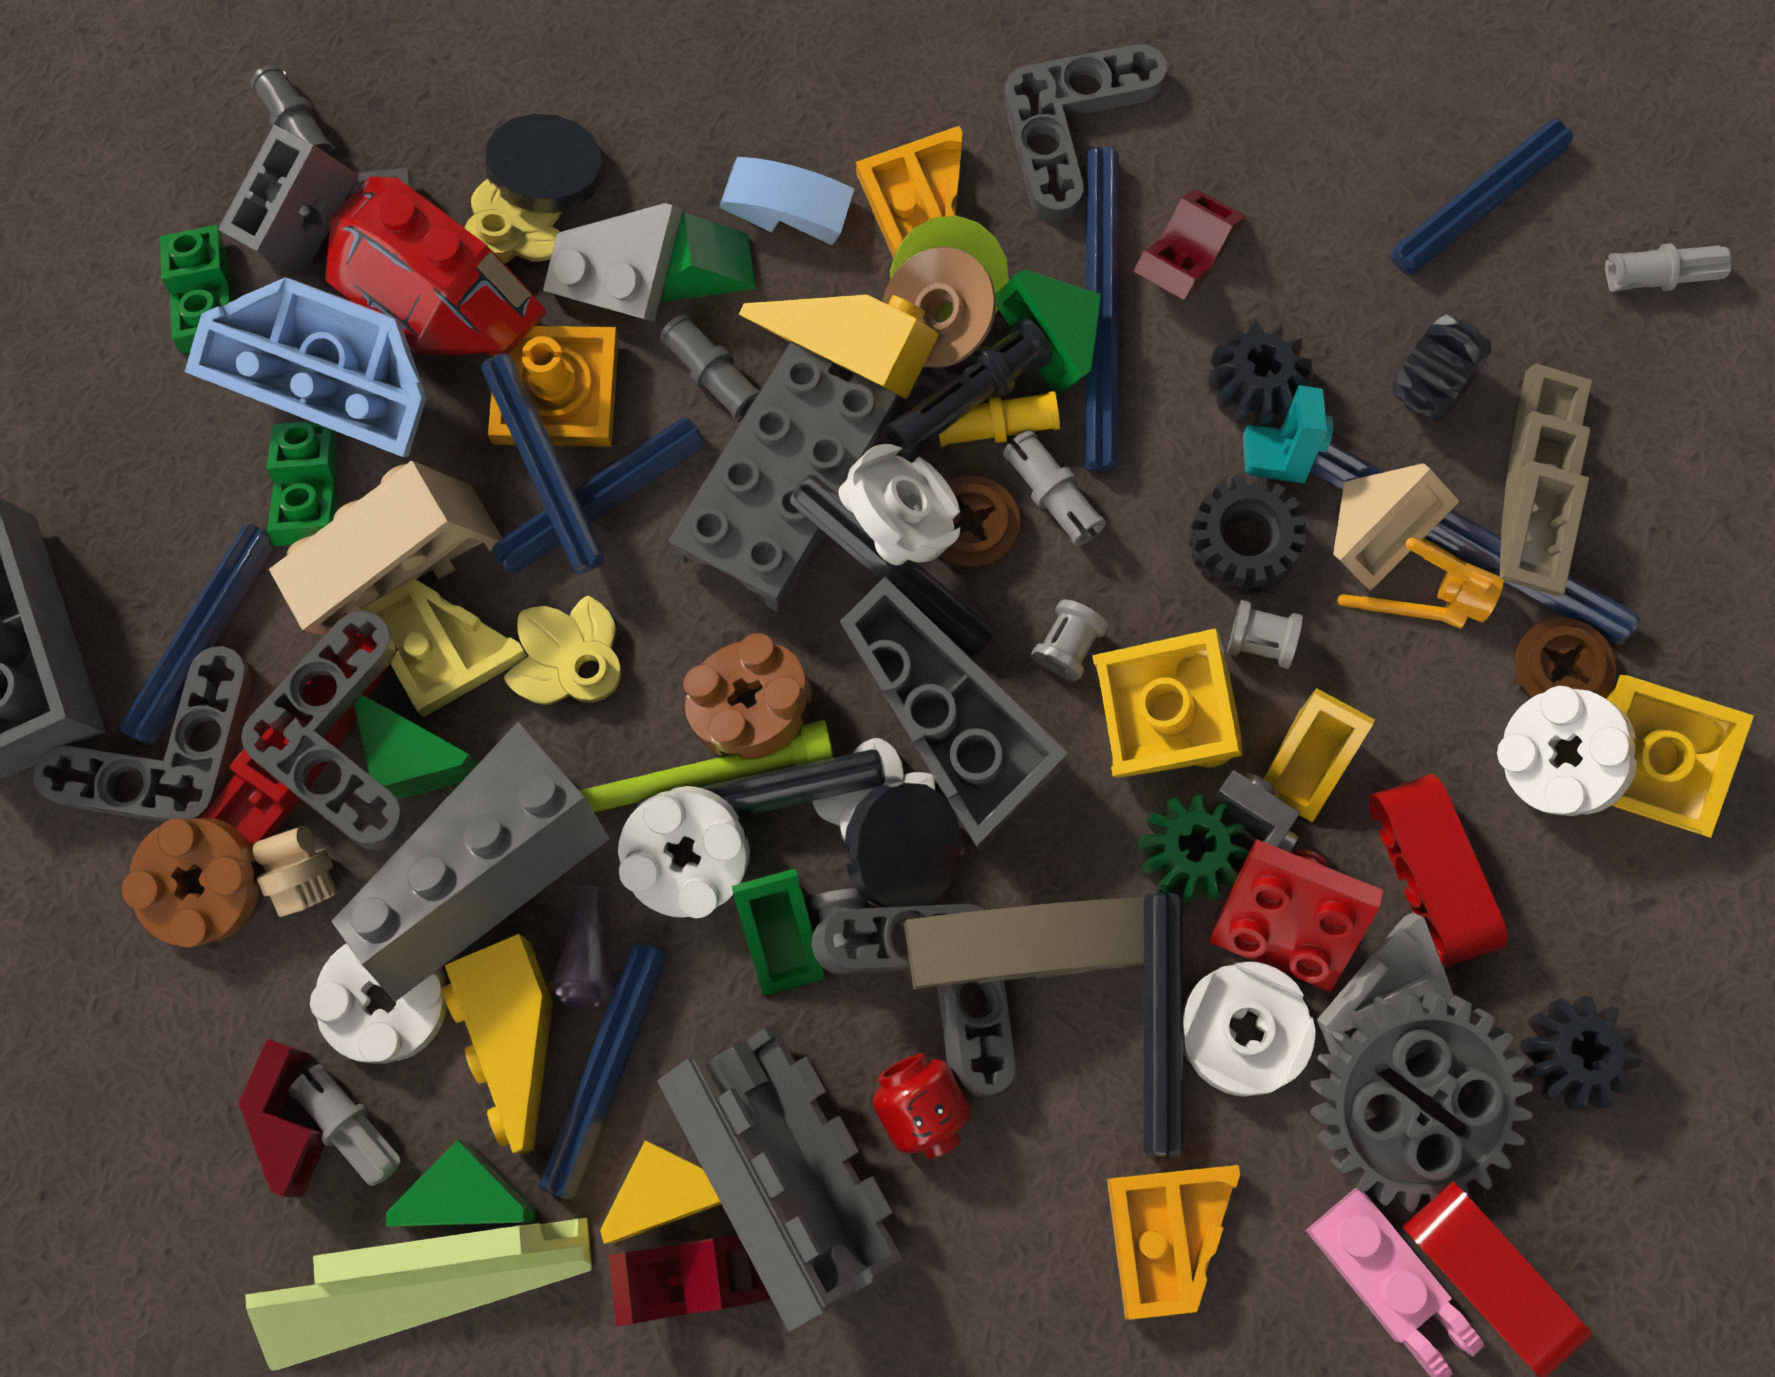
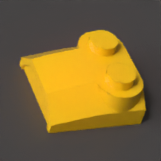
[1092,628,1242,778]
[1606,675,1754,838]

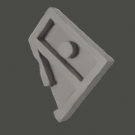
[543,203,683,322]

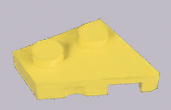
[360,579,528,718]

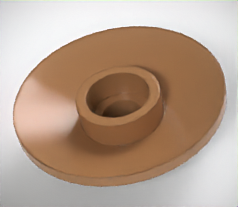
[882,247,996,368]

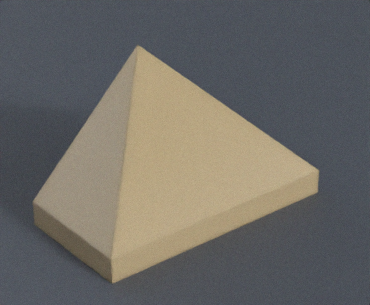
[1333,463,1459,591]

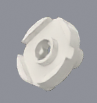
[838,444,961,565]
[1497,686,1637,816]
[618,786,750,918]
[310,943,447,1064]
[1183,961,1316,1097]

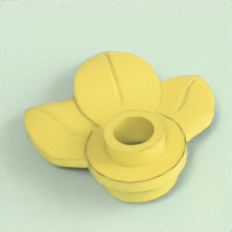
[465,179,563,263]
[504,596,621,705]

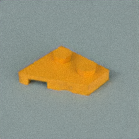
[856,126,963,258]
[1107,1165,1240,1320]

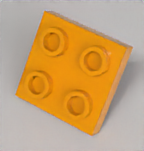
[488,326,619,447]

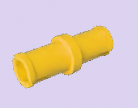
[939,391,1060,447]

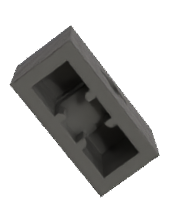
[218,125,359,277]

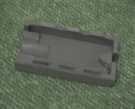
[668,341,898,613]
[657,1024,904,1332]

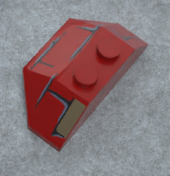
[326,176,546,356]

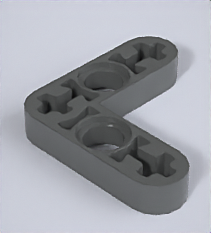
[1004,44,1167,222]
[241,611,406,850]
[33,646,253,823]
[812,904,1015,1098]

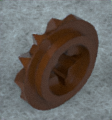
[940,475,1020,572]
[1511,617,1616,698]

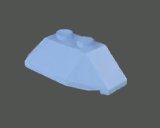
[185,278,427,457]

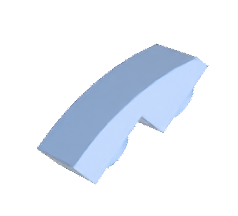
[719,157,854,245]

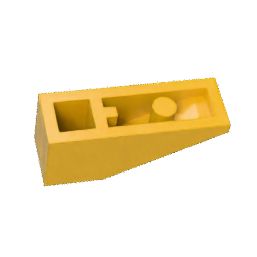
[739,295,939,400]

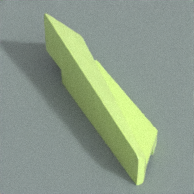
[245,1218,592,1371]

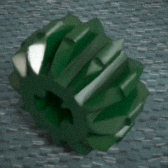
[1137,794,1249,905]

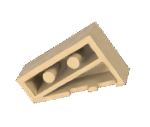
[269,461,502,635]

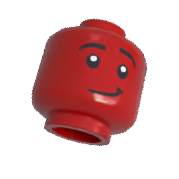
[872,1053,971,1159]

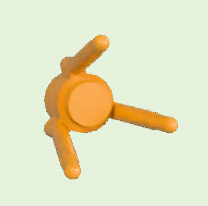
[1337,537,1504,629]

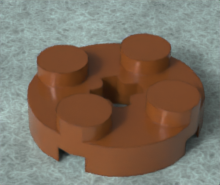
[683,633,812,760]
[122,818,259,948]

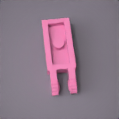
[1306,1188,1484,1377]

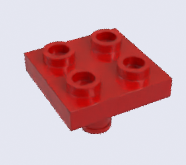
[1209,839,1383,992]

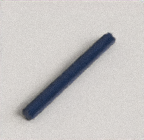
[1084,146,1119,473]
[1310,441,1640,645]

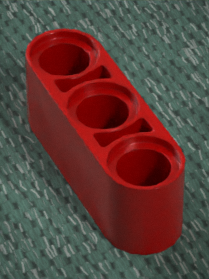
[1369,774,1508,969]
[1402,1181,1594,1377]

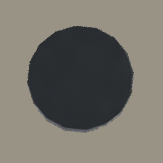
[486,114,601,213]
[845,782,962,908]

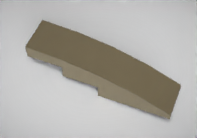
[1500,363,1592,597]
[904,897,1145,990]

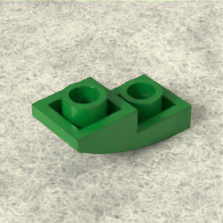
[160,225,233,354]
[266,421,337,546]

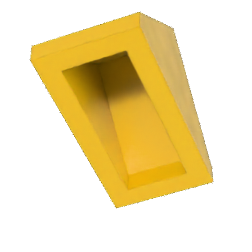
[1263,688,1375,822]
[600,1140,721,1244]

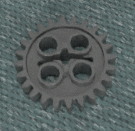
[1310,989,1533,1212]

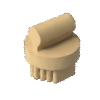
[253,826,336,917]

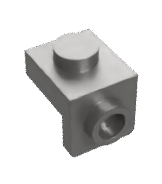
[1211,770,1300,852]

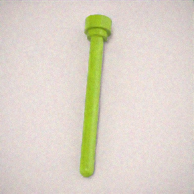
[579,720,834,812]

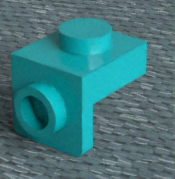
[1243,385,1333,484]

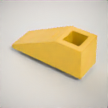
[443,934,553,1155]

